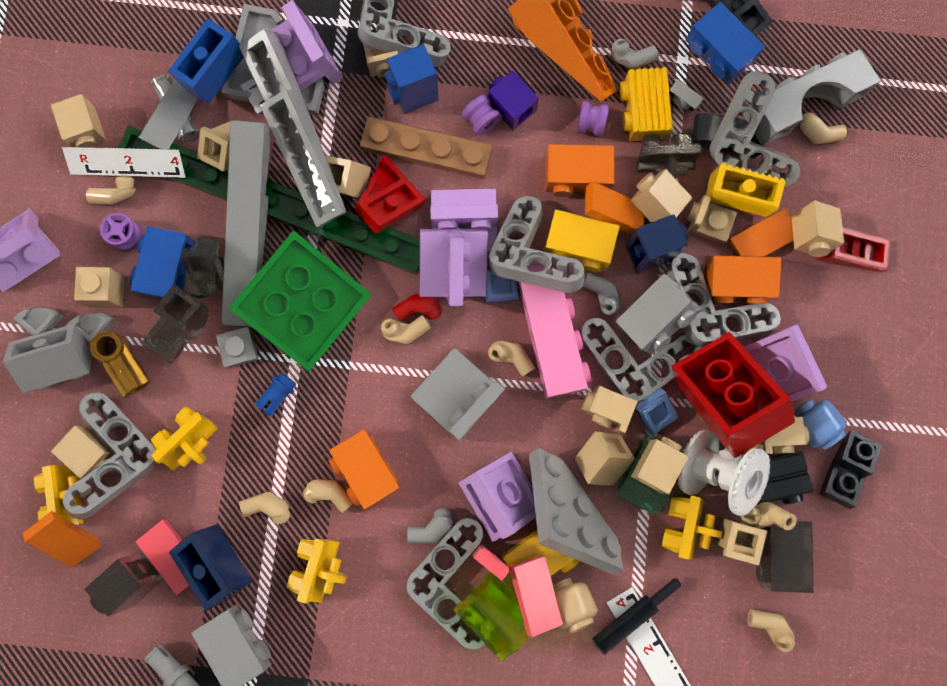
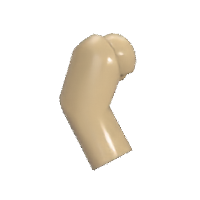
[799,112,847,144]
[86,176,136,205]
[488,341,536,377]
[239,492,290,524]
[741,502,797,530]

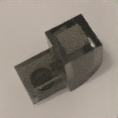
[141,284,209,364]

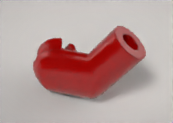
[391,294,442,322]

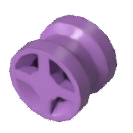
[462,95,502,136]
[577,101,609,137]
[100,213,142,251]

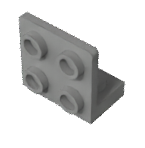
[411,349,505,441]

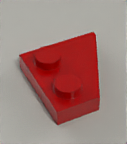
[355,156,426,234]

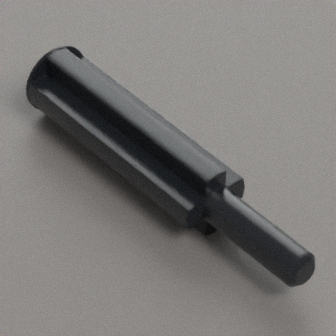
[592,578,681,655]

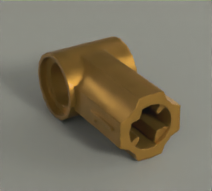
[90,331,151,398]

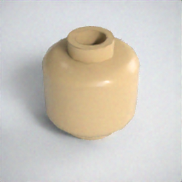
[553,578,598,634]

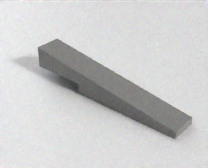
[239,29,347,227]
[222,120,272,327]

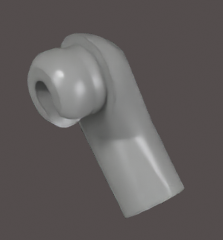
[611,39,659,69]
[582,272,621,315]
[407,508,453,544]

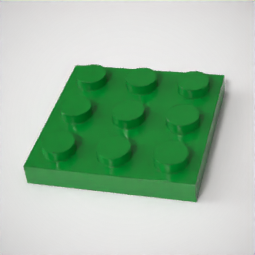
[228,230,372,372]

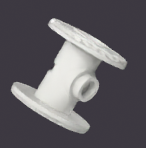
[677,430,770,516]

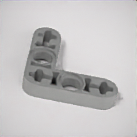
[358,0,451,67]
[709,71,800,187]
[489,196,585,293]
[666,253,781,347]
[580,318,702,402]
[63,393,156,519]
[406,517,489,650]

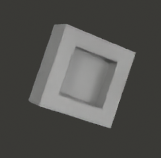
[670,79,705,111]
[216,327,259,369]

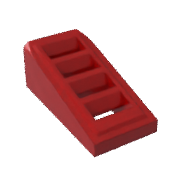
[816,227,890,272]

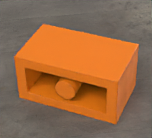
[545,144,614,197]
[705,255,782,304]
[329,429,402,510]

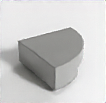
[13,308,64,336]
[66,313,116,343]

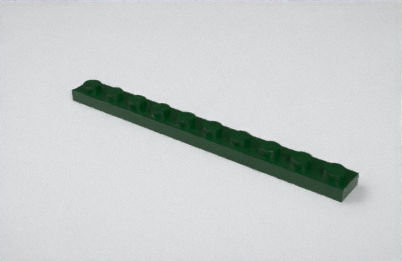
[118,126,420,275]

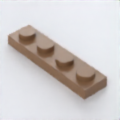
[360,116,492,179]

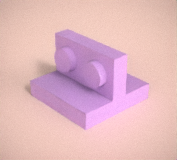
[270,0,343,91]
[430,189,498,255]
[0,208,60,292]
[420,229,488,306]
[744,324,827,401]
[459,451,536,542]

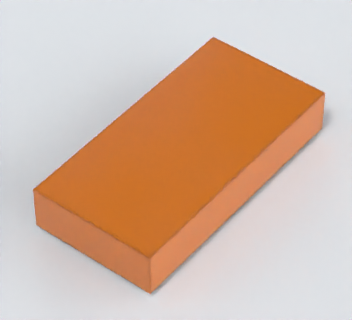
[585,181,644,235]
[727,208,794,257]
[22,511,101,568]

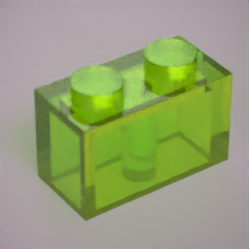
[453,572,529,662]

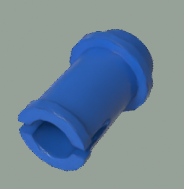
[255,372,296,416]

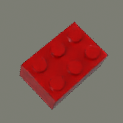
[671,332,795,459]

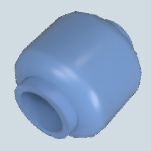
[795,399,847,450]

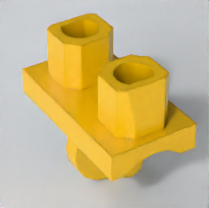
[151,407,218,471]
[34,465,90,525]
[662,495,723,560]
[286,538,347,604]

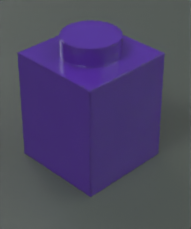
[488,71,539,130]

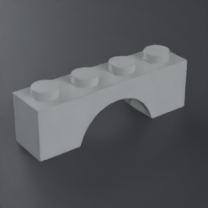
[742,49,881,146]

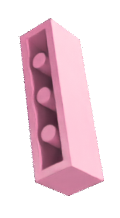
[517,263,591,400]

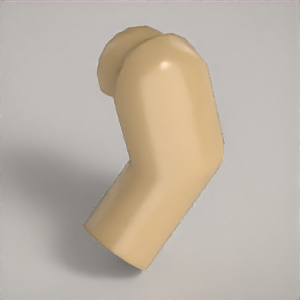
[381,315,432,345]
[303,479,353,514]
[747,609,795,652]

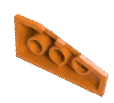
[508,0,617,101]

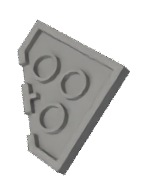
[222,4,325,116]
[529,448,623,575]

